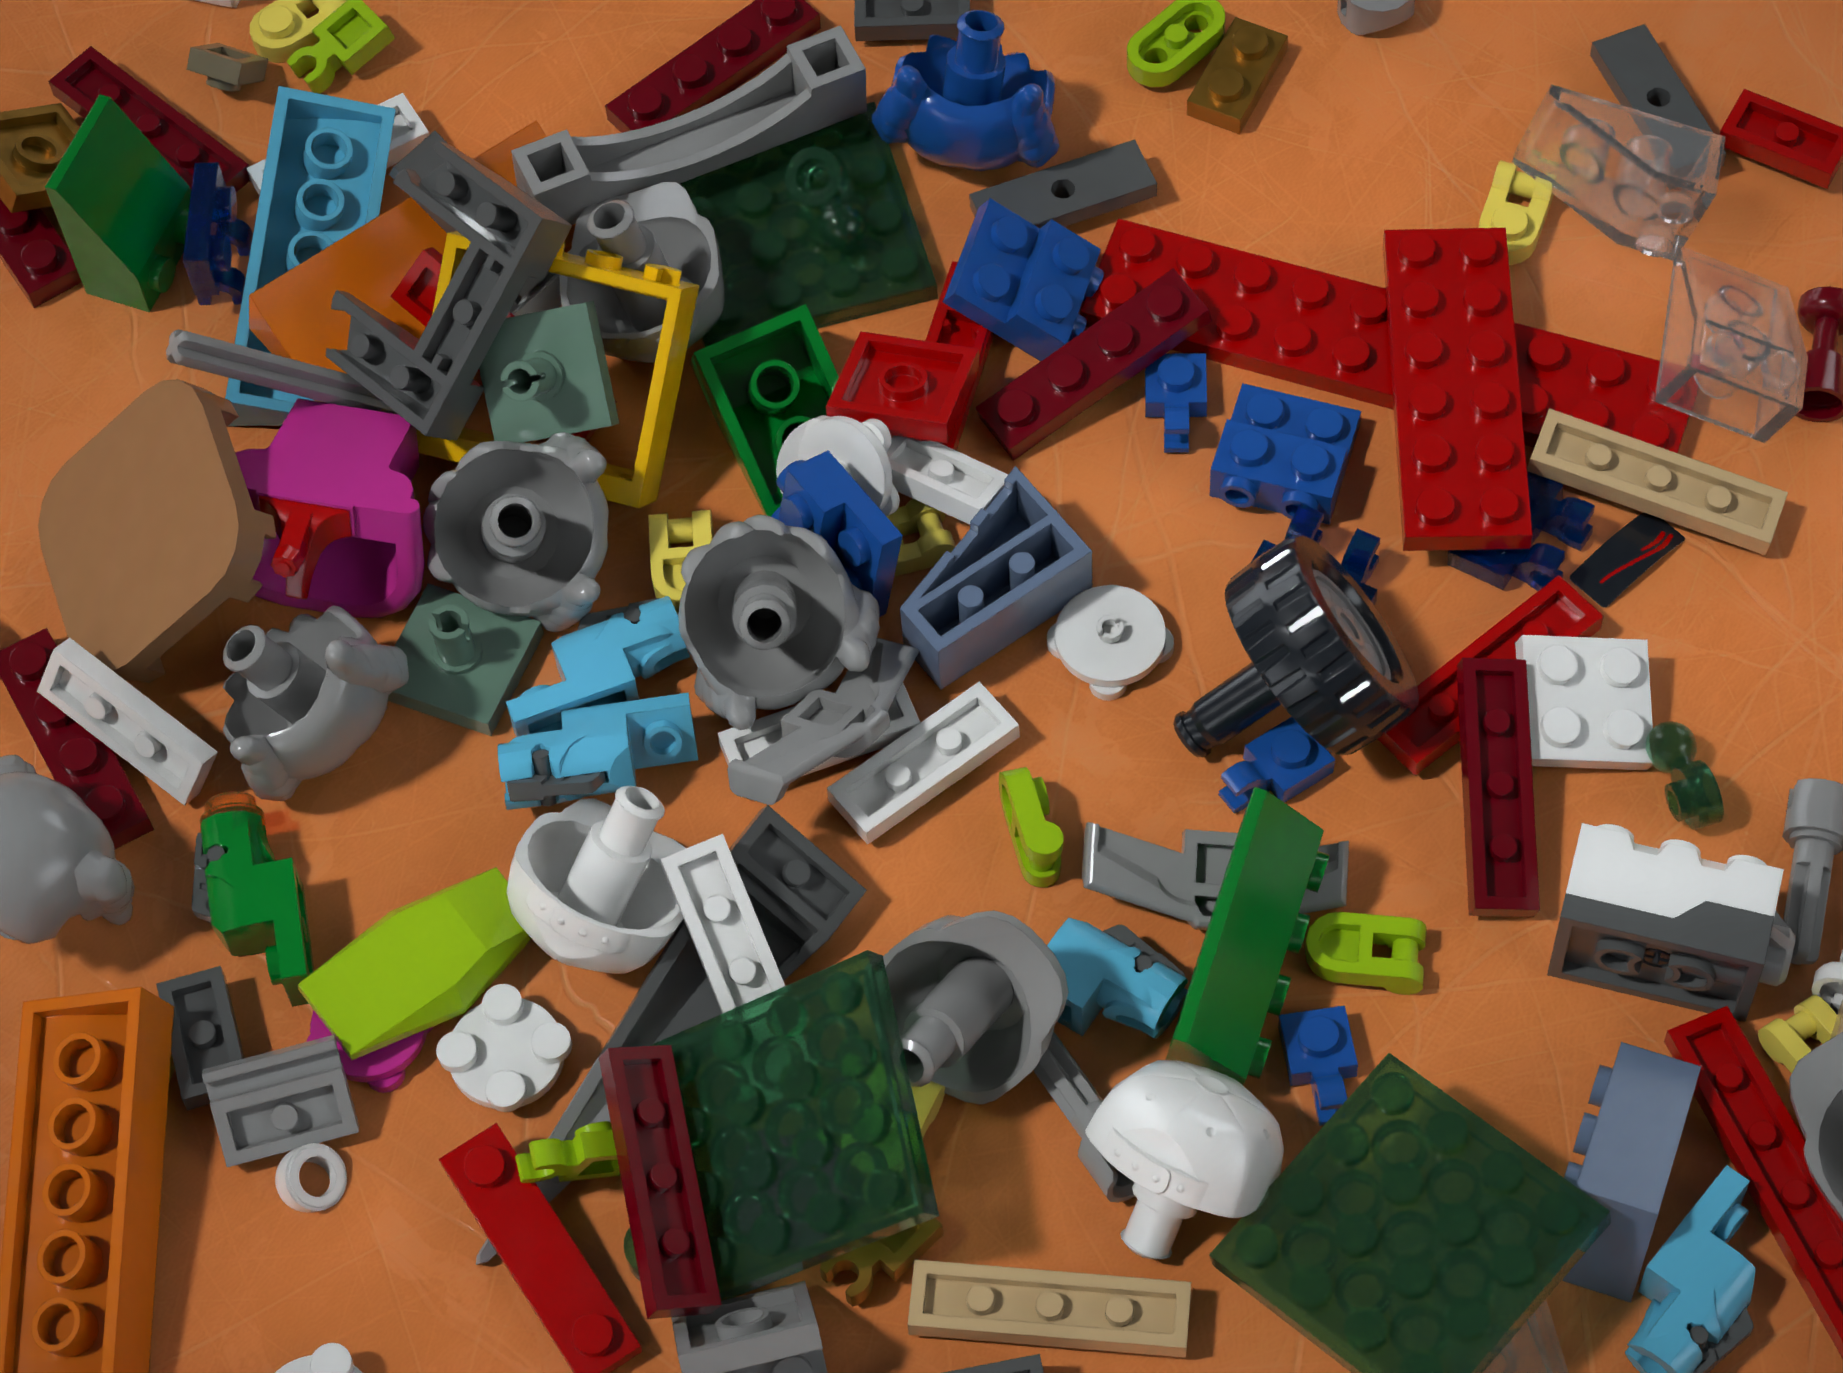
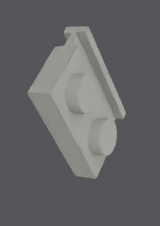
[202,1034,359,1167]

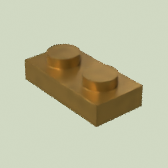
[1187,17,1288,135]

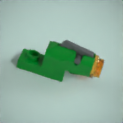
[192,791,314,1007]

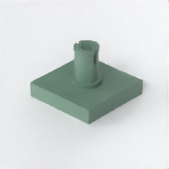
[479,301,619,443]
[388,583,544,736]

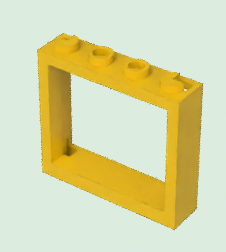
[416,231,699,508]

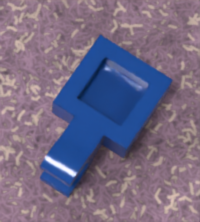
[1145,353,1207,453]
[1218,717,1335,813]
[1278,1005,1358,1126]

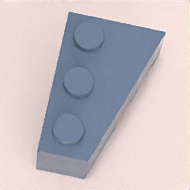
[900,466,1092,690]
[1550,1042,1701,1303]

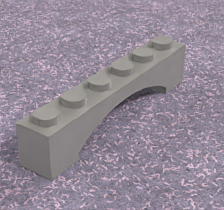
[511,25,867,225]

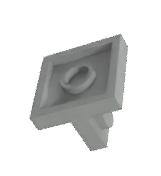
[671,1281,827,1373]

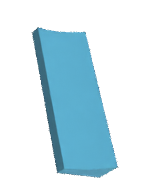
[225,86,396,426]

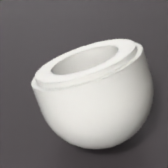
[275,1143,347,1213]

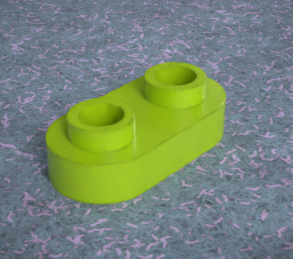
[1127,0,1225,87]

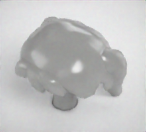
[422,432,609,632]
[678,515,880,730]
[223,606,409,801]
[0,754,135,944]

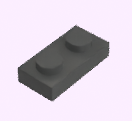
[854,0,970,41]
[156,966,245,1111]

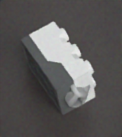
[1547,823,1796,1022]

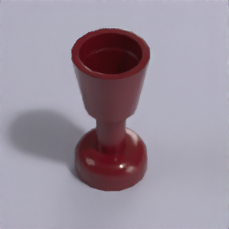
[1786,286,1843,422]

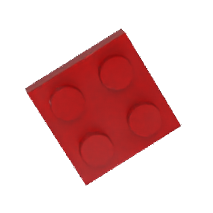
[826,331,979,443]

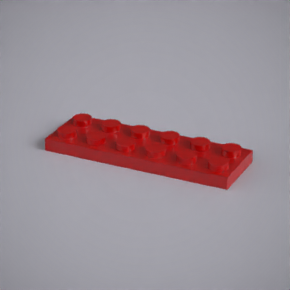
[1383,228,1532,551]

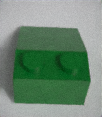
[45,94,202,313]
[690,304,839,517]

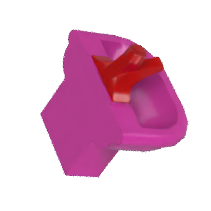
[235,398,425,618]

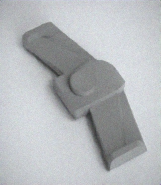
[727,638,919,805]
[1082,822,1349,930]

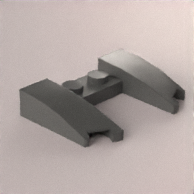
[326,141,572,441]

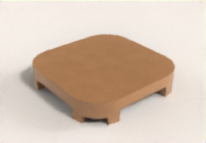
[38,379,276,683]

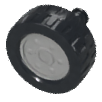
[1173,535,1419,757]

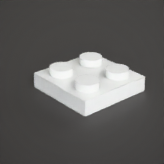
[1515,635,1655,770]

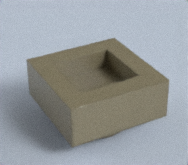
[186,43,268,91]

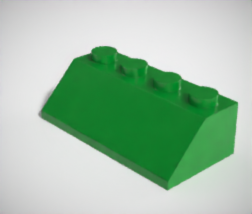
[1165,787,1330,1085]

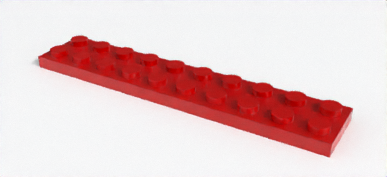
[1080,218,1702,453]

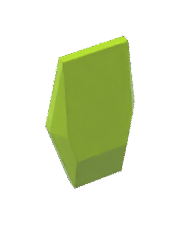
[298,867,532,1060]

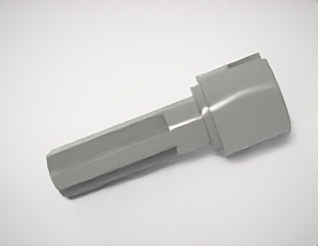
[1783,778,1843,965]
[1033,1032,1135,1203]

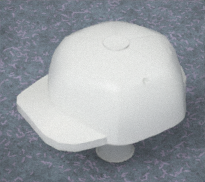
[507,786,686,974]
[1085,1060,1284,1260]

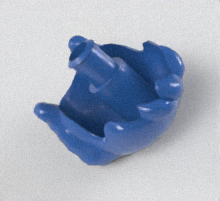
[872,10,1060,171]

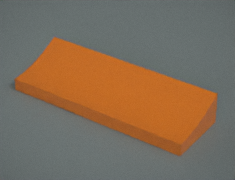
[249,120,576,403]
[0,987,174,1373]

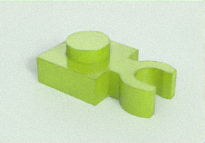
[287,0,395,94]
[515,1121,621,1183]

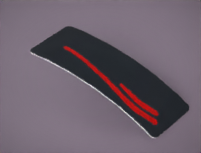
[1570,512,1685,608]

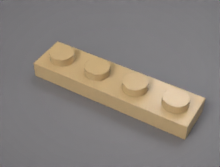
[1527,408,1788,555]
[907,1259,1191,1358]

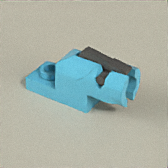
[506,596,690,737]
[498,692,698,810]
[1047,918,1188,1039]
[1625,1165,1756,1373]

